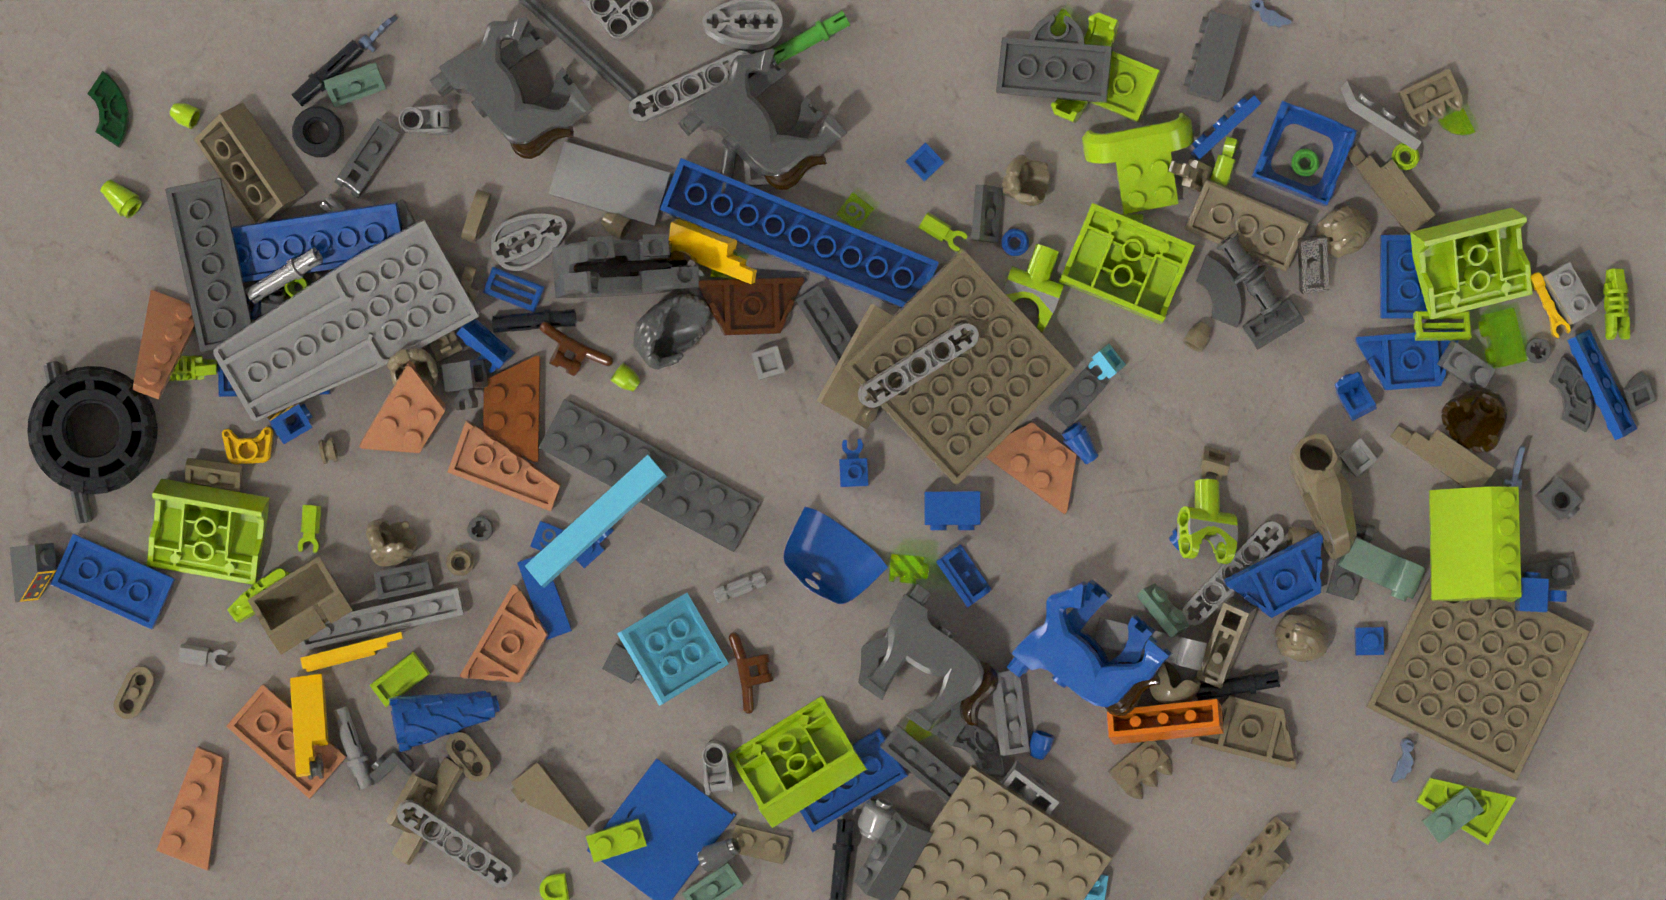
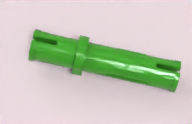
[773,10,851,65]

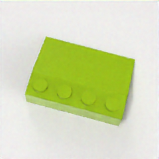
[1058,203,1195,324]
[1410,208,1533,319]
[147,478,269,585]
[1429,486,1522,602]
[728,696,866,828]

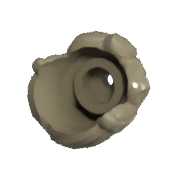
[1002,155,1050,207]
[1316,206,1371,258]
[387,348,438,387]
[366,518,416,566]
[1274,614,1329,662]

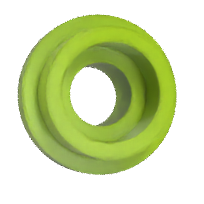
[1391,143,1420,171]

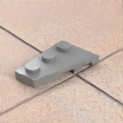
[1340,80,1422,150]

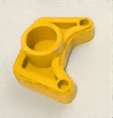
[222,427,274,464]

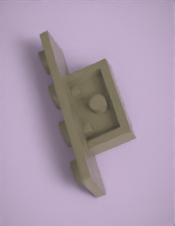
[385,758,463,865]
[1203,817,1291,900]

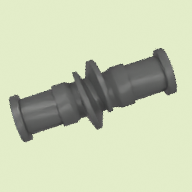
[1216,233,1283,315]

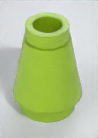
[100,179,142,219]

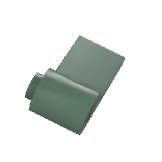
[1338,537,1426,602]

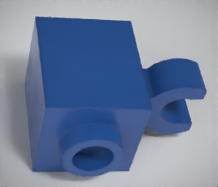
[839,439,868,487]
[1515,572,1567,612]

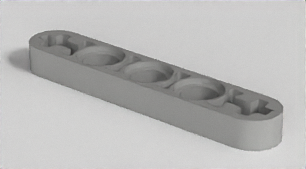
[628,51,752,123]
[858,323,979,408]
[1181,521,1284,626]
[396,800,513,888]

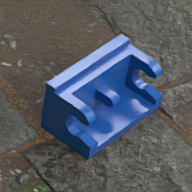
[935,544,992,607]

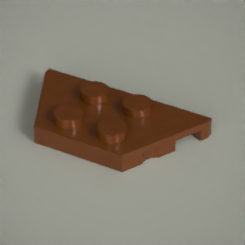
[698,277,804,336]

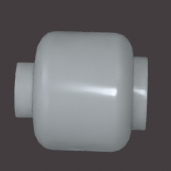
[857,798,897,841]

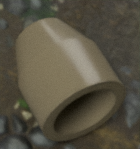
[601,212,632,239]
[1183,322,1211,352]
[1287,527,1316,547]

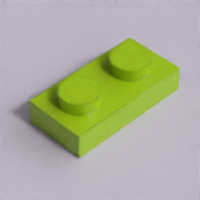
[586,818,647,863]

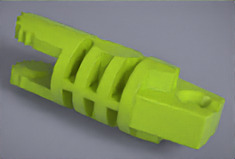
[1603,269,1630,340]
[169,355,218,381]
[227,568,290,623]

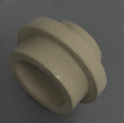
[446,548,474,576]

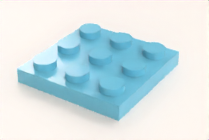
[617,593,729,706]

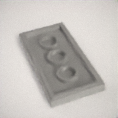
[549,141,671,226]

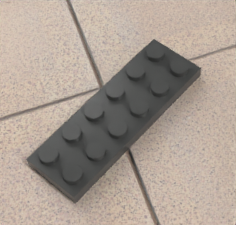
[165,178,253,352]

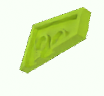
[1416,778,1516,845]

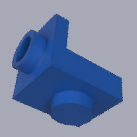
[1335,372,1377,421]

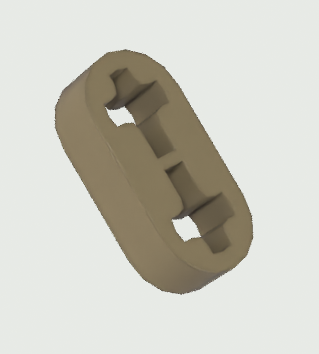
[461,189,491,243]

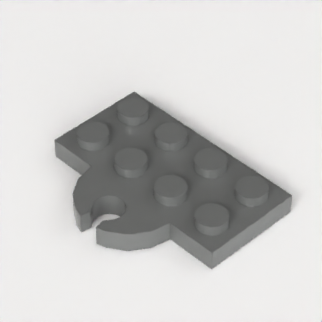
[996,15,1113,103]

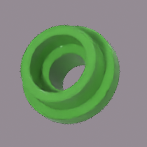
[1291,149,1319,177]

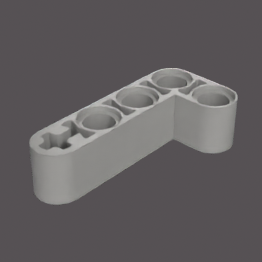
[582,0,654,41]
[1094,618,1207,670]

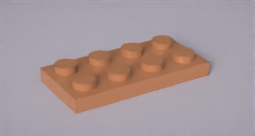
[226,684,347,799]

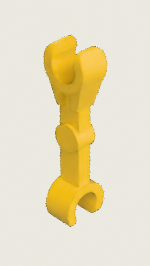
[1531,272,1571,339]

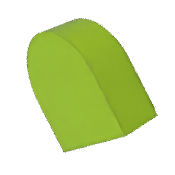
[539,873,570,900]

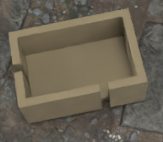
[248,556,353,655]

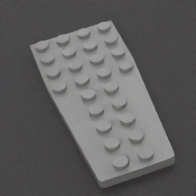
[213,218,479,421]

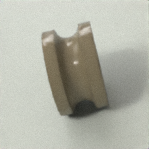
[318,437,338,464]

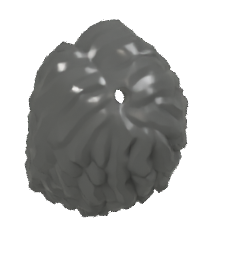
[633,293,711,370]

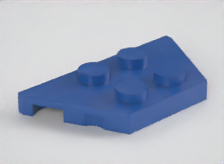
[1355,330,1463,390]
[1224,532,1323,618]

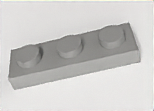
[993,670,1030,755]

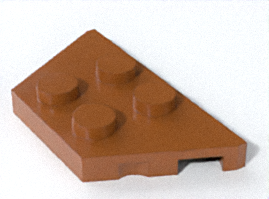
[483,356,540,462]

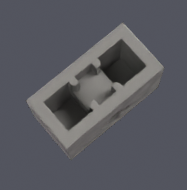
[1543,262,1597,325]
[1001,761,1061,814]

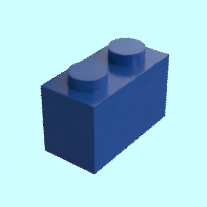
[924,491,981,530]

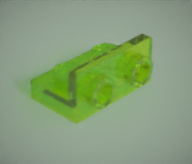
[1478,307,1527,369]

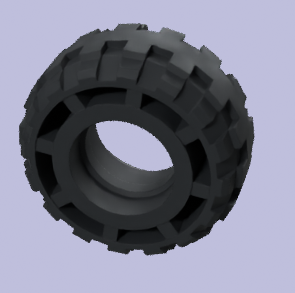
[27,366,158,494]

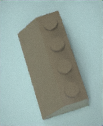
[194,103,306,224]
[817,303,893,429]

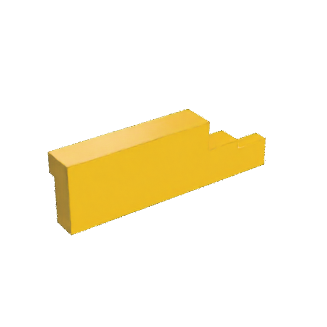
[669,219,757,284]
[300,631,404,672]
[290,674,329,777]

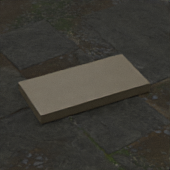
[1185,178,1309,272]

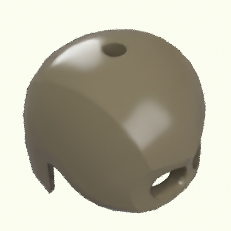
[1150,662,1201,705]

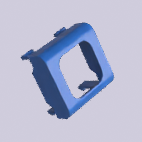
[1251,101,1357,206]

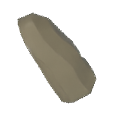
[1289,433,1357,560]

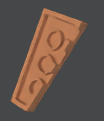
[133,290,195,399]
[447,420,561,511]
[156,747,224,871]

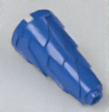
[389,691,500,752]

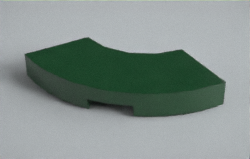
[87,71,129,148]

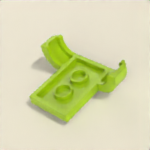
[1051,12,1161,123]
[1082,113,1194,214]

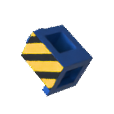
[267,403,313,444]

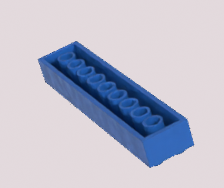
[660,158,939,308]

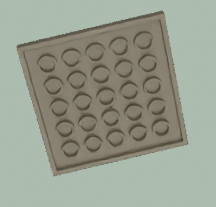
[842,249,1075,486]
[1366,575,1590,781]
[894,764,1113,900]

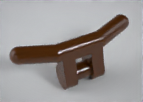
[540,322,613,376]
[729,632,774,714]

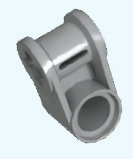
[399,105,452,135]
[702,740,734,796]

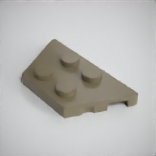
[1191,696,1296,769]

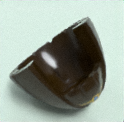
[1441,388,1507,453]

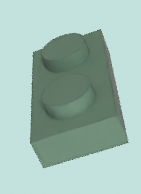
[324,62,386,108]
[1136,583,1190,638]
[1421,787,1484,844]
[682,862,743,900]

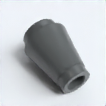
[698,838,741,872]

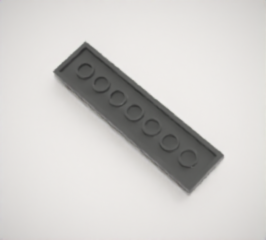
[538,399,760,552]

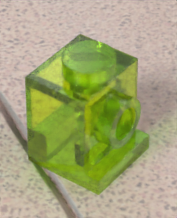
[888,553,929,584]

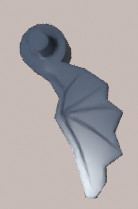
[1250,0,1291,28]
[358,15,398,53]
[1503,446,1525,490]
[1391,738,1414,783]

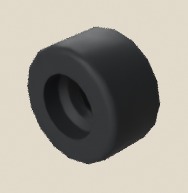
[292,106,344,158]

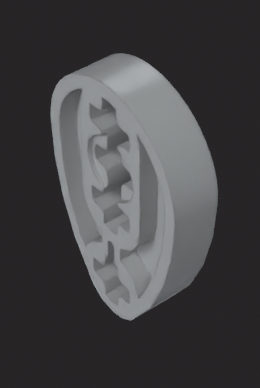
[703,0,783,51]
[491,213,568,272]

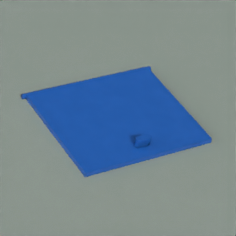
[587,758,737,900]

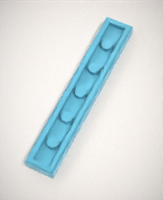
[525,455,667,588]

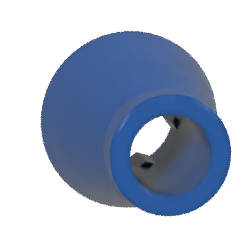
[1062,422,1099,465]

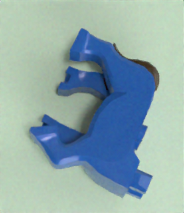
[1007,580,1173,716]

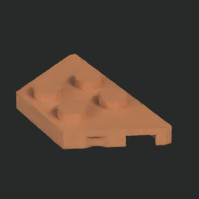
[359,361,446,453]
[986,422,1077,515]
[460,584,549,683]

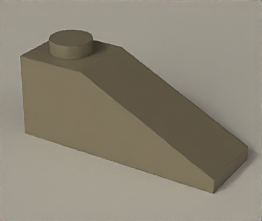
[1195,597,1257,689]
[512,760,591,831]

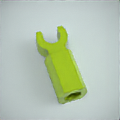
[1211,137,1240,186]
[918,212,968,252]
[298,505,321,553]

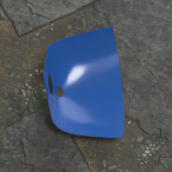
[783,507,888,604]

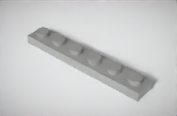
[300,588,465,651]

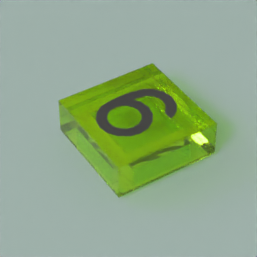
[836,192,874,230]

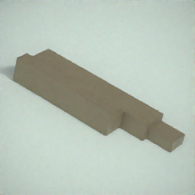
[1347,146,1435,235]
[1390,425,1496,488]

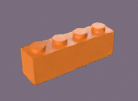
[1107,699,1224,745]

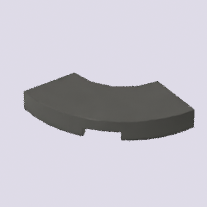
[1196,256,1241,328]
[1549,357,1593,432]
[953,724,1006,776]

